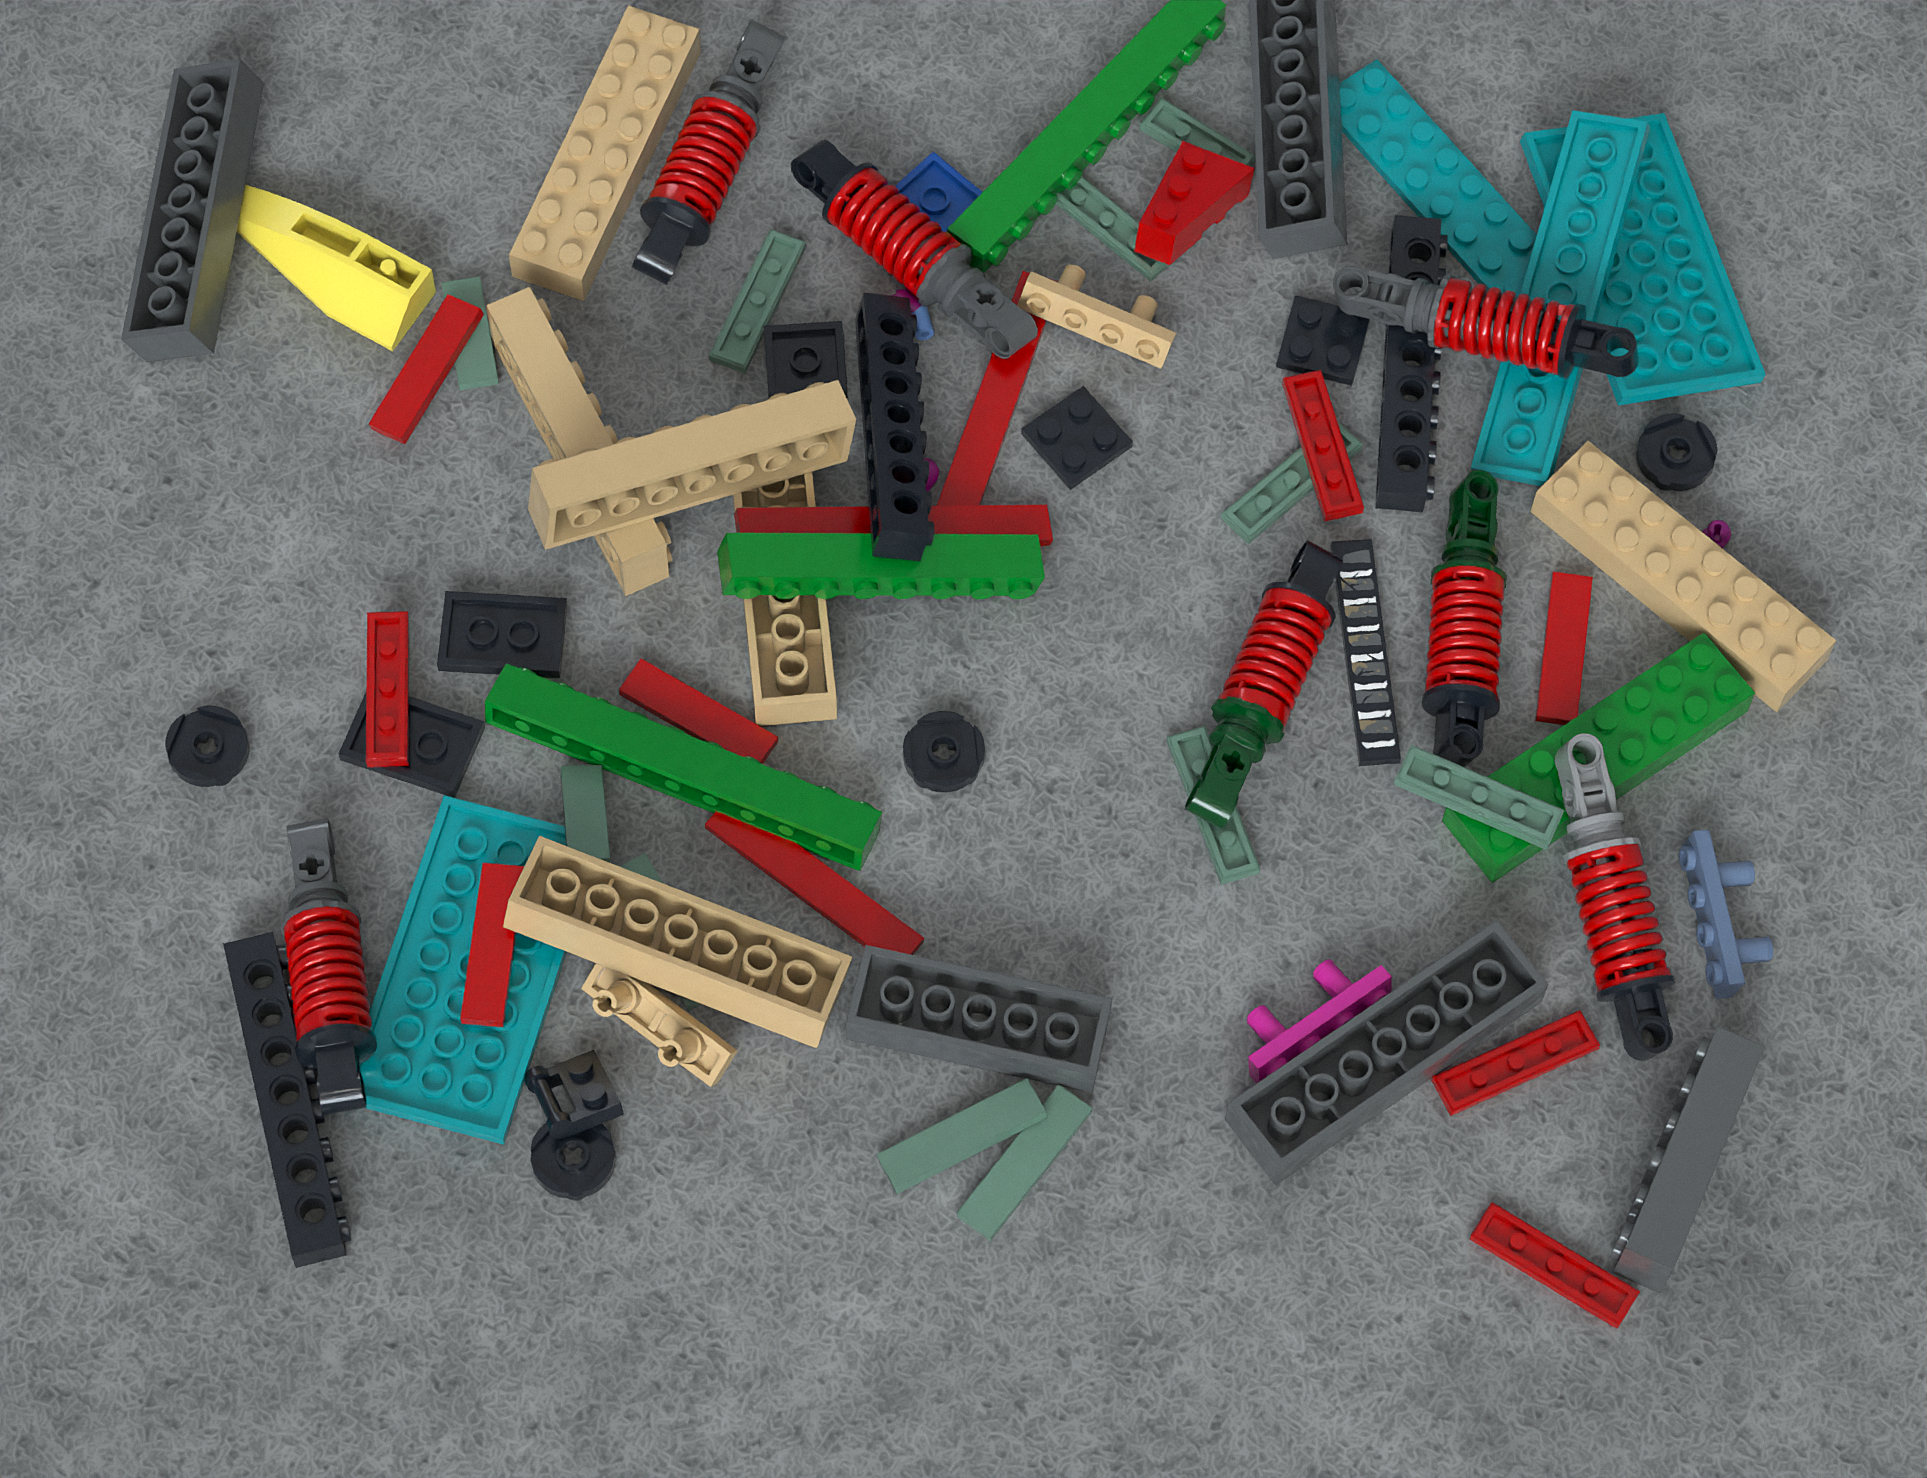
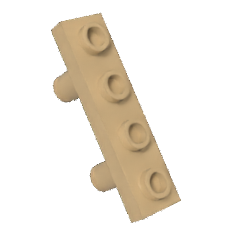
[1017,265,1176,368]
[581,963,738,1087]

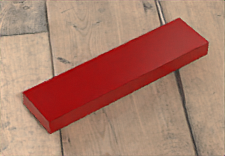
[369,294,484,444]
[1282,370,1364,522]
[1535,571,1593,725]
[366,611,409,767]
[619,659,778,764]
[460,863,524,1028]
[1431,1010,1600,1116]
[1469,1202,1640,1329]

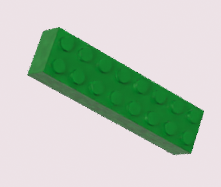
[1442,633,1755,883]

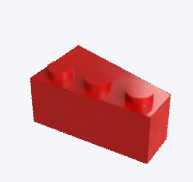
[1134,141,1254,265]

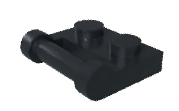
[524,1050,624,1139]

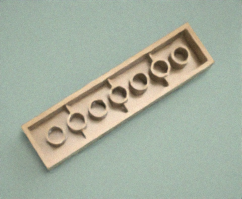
[509,5,701,301]
[486,287,673,596]
[528,380,856,550]
[1531,441,1836,712]
[733,472,837,726]
[503,836,852,1048]

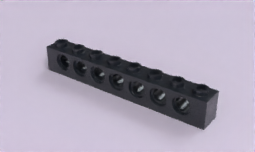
[1375,215,1448,513]
[855,292,934,561]
[223,932,352,1268]

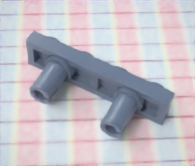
[1679,830,1773,999]

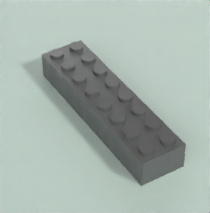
[1249,0,1348,259]
[121,59,264,362]
[1225,920,1549,1186]

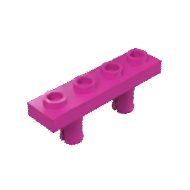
[1247,959,1392,1084]

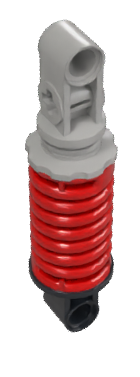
[1555,733,1676,1061]

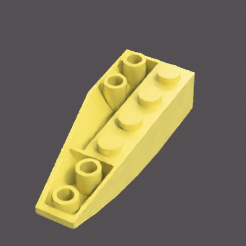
[237,185,436,352]

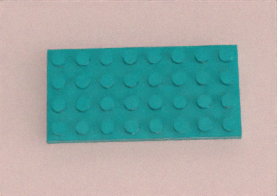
[1520,113,1766,405]
[360,795,567,1145]

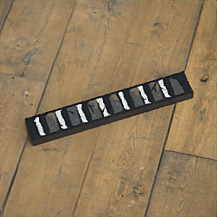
[1331,539,1401,766]

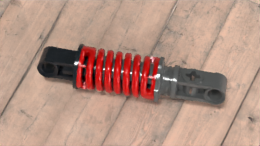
[631,19,786,285]
[791,140,1038,359]
[1333,266,1639,379]
[281,818,377,1115]

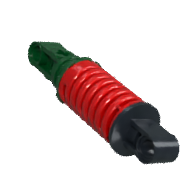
[1422,470,1507,767]
[1184,540,1343,829]

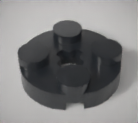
[1636,413,1718,491]
[165,705,250,787]
[903,711,985,792]
[530,1123,616,1201]

